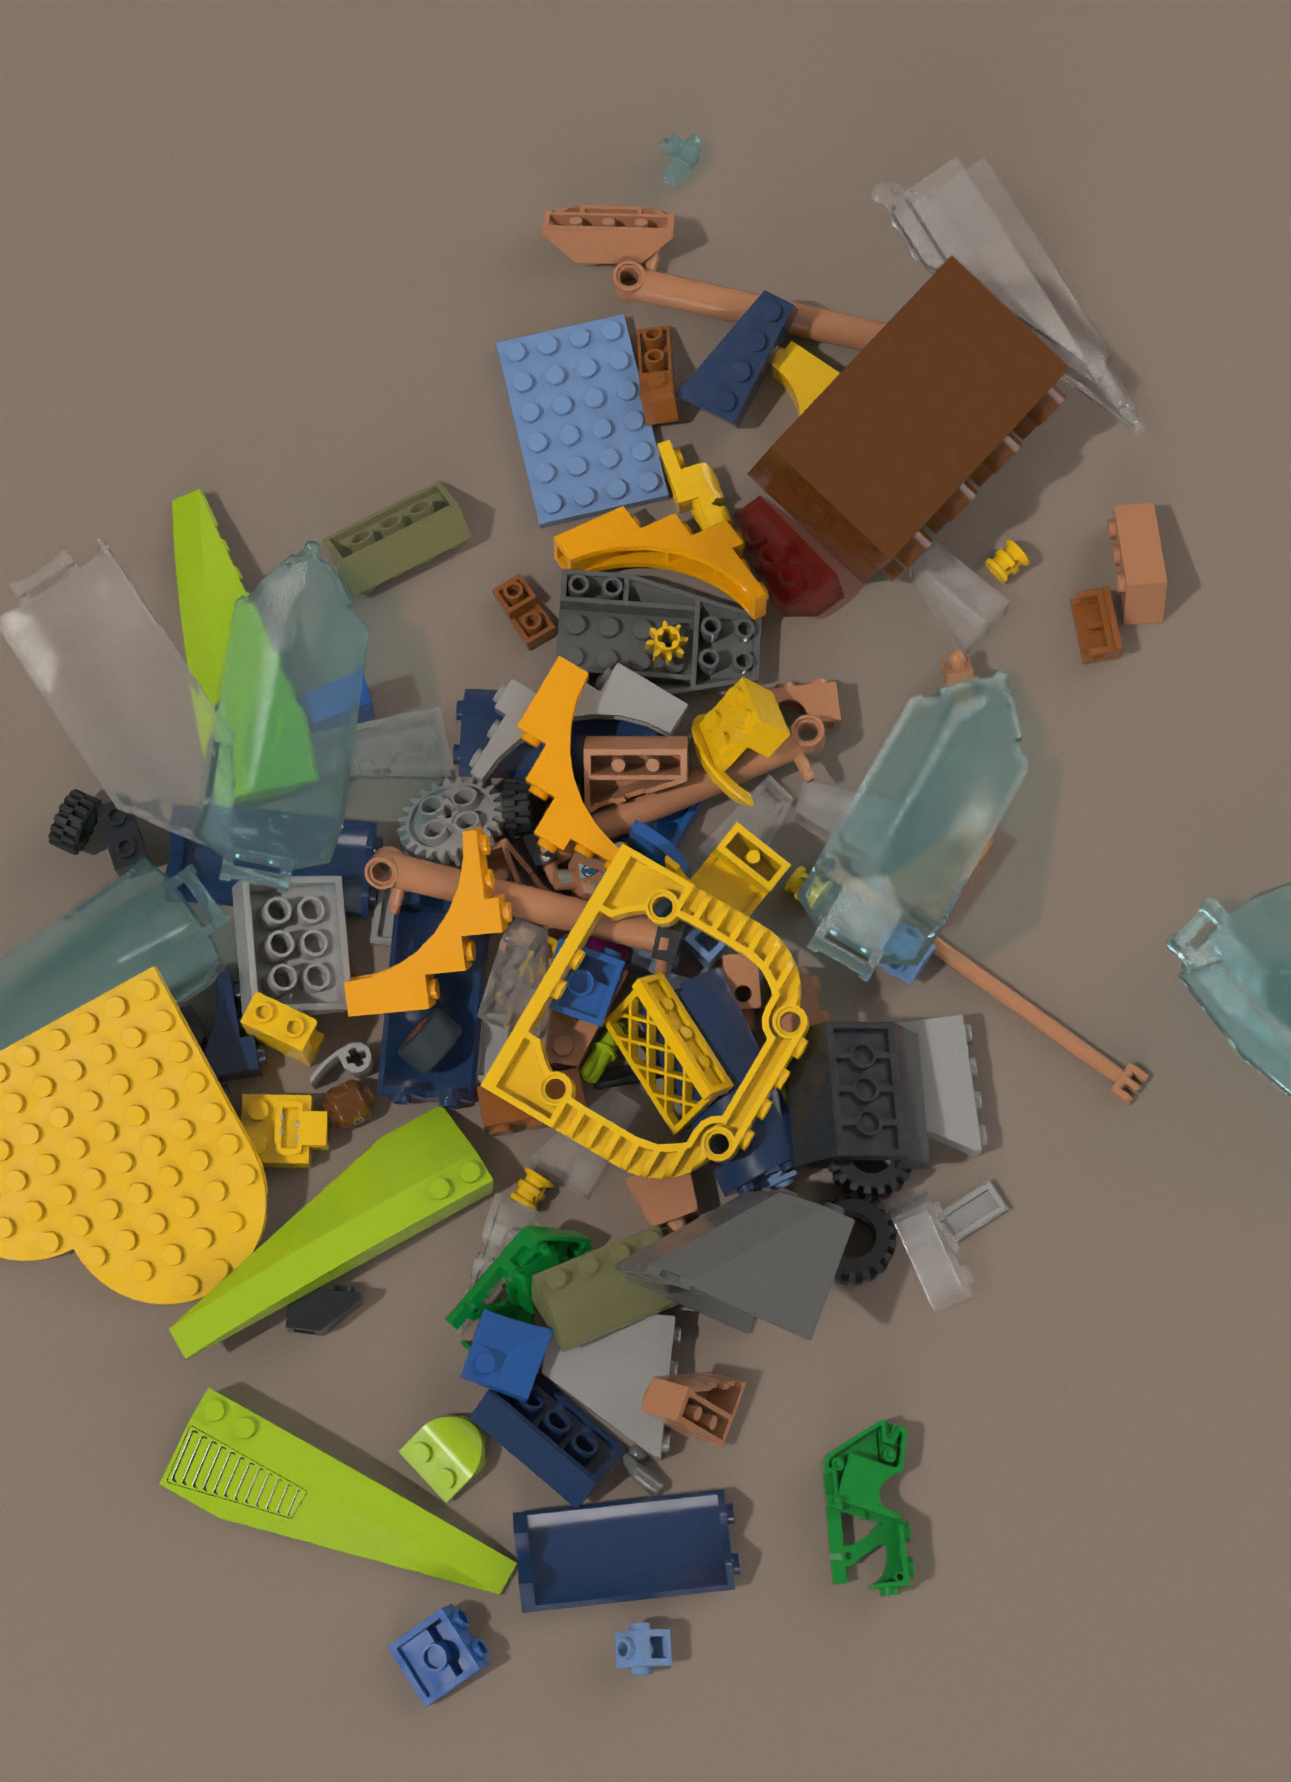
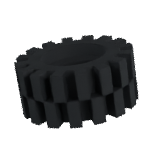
[501,777,545,839]
[48,789,102,855]

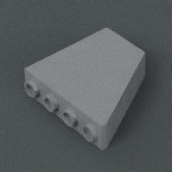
[896,1015,987,1157]
[542,1314,682,1460]

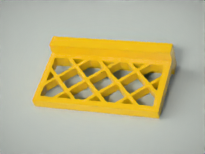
[604,972,734,1135]

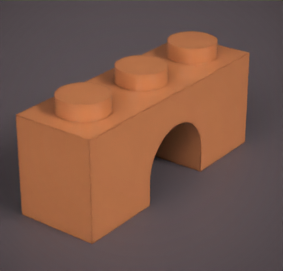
[768,678,841,733]

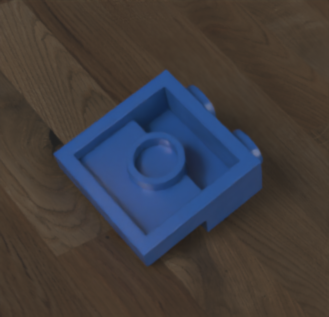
[548,938,627,1028]
[387,1604,490,1708]

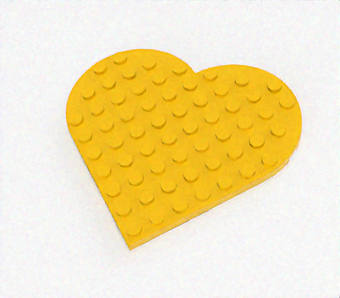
[0,966,268,1304]

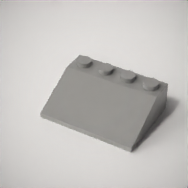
[232,876,350,1017]

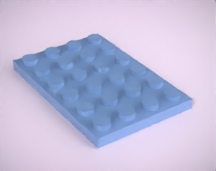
[496,314,669,528]

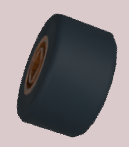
[398,1008,462,1074]

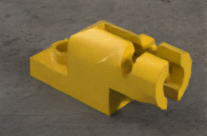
[657,440,733,531]

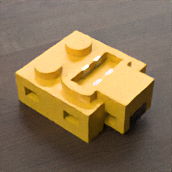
[241,1094,330,1168]

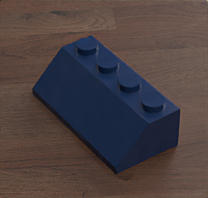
[469,1372,629,1509]

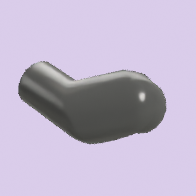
[622,1445,664,1496]

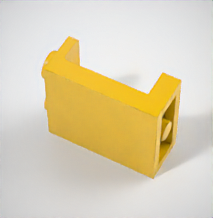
[240,992,326,1067]

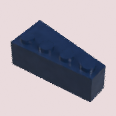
[675,290,798,428]

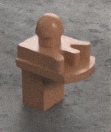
[940,649,976,710]

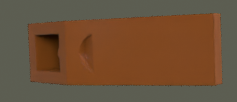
[637,325,679,425]

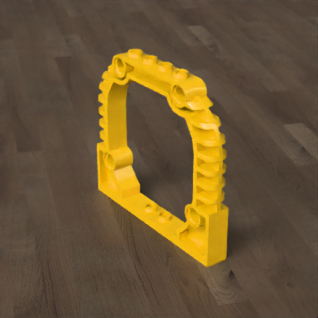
[480,843,809,1179]

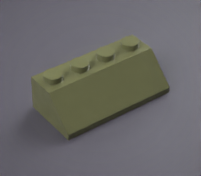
[322,481,473,597]
[532,1224,679,1352]

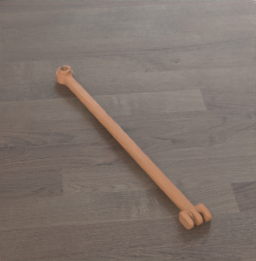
[814,853,1149,1105]

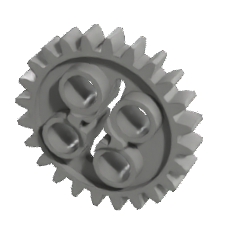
[397,776,505,867]

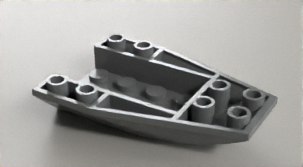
[556,569,762,696]

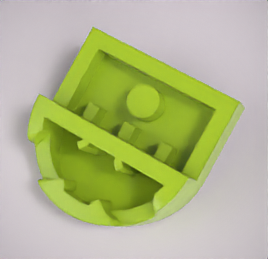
[398,1415,487,1503]

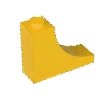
[771,341,840,417]

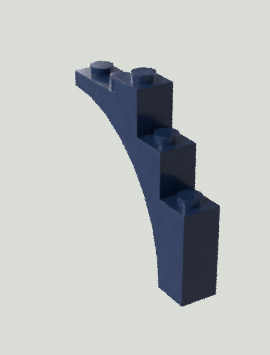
[204,971,267,1104]

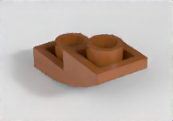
[492,574,558,650]

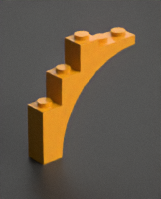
[554,506,769,620]
[517,656,619,869]
[344,826,513,1017]

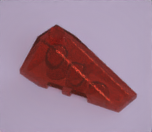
[734,496,844,617]

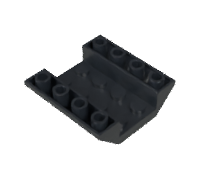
[786,1021,931,1169]

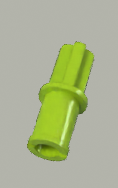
[580,1021,628,1084]

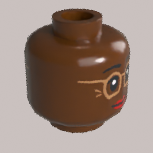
[322,1079,376,1130]

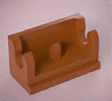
[1070,585,1123,665]

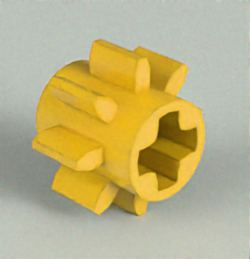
[645,621,688,666]

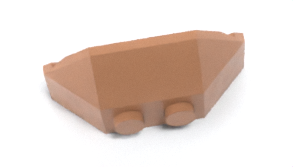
[542,205,675,265]

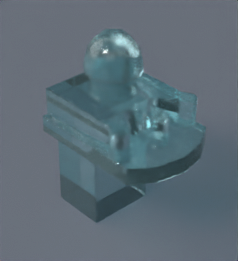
[659,134,702,189]

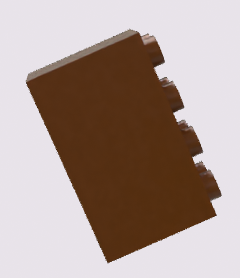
[747,255,1070,584]

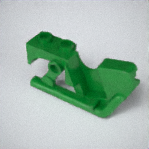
[445,1225,593,1351]
[821,1420,915,1596]

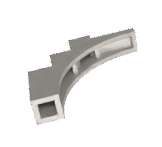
[469,663,688,784]

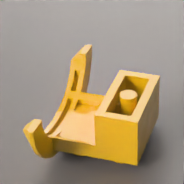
[691,676,790,806]
[664,822,791,917]

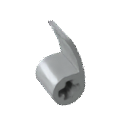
[310,1042,374,1089]

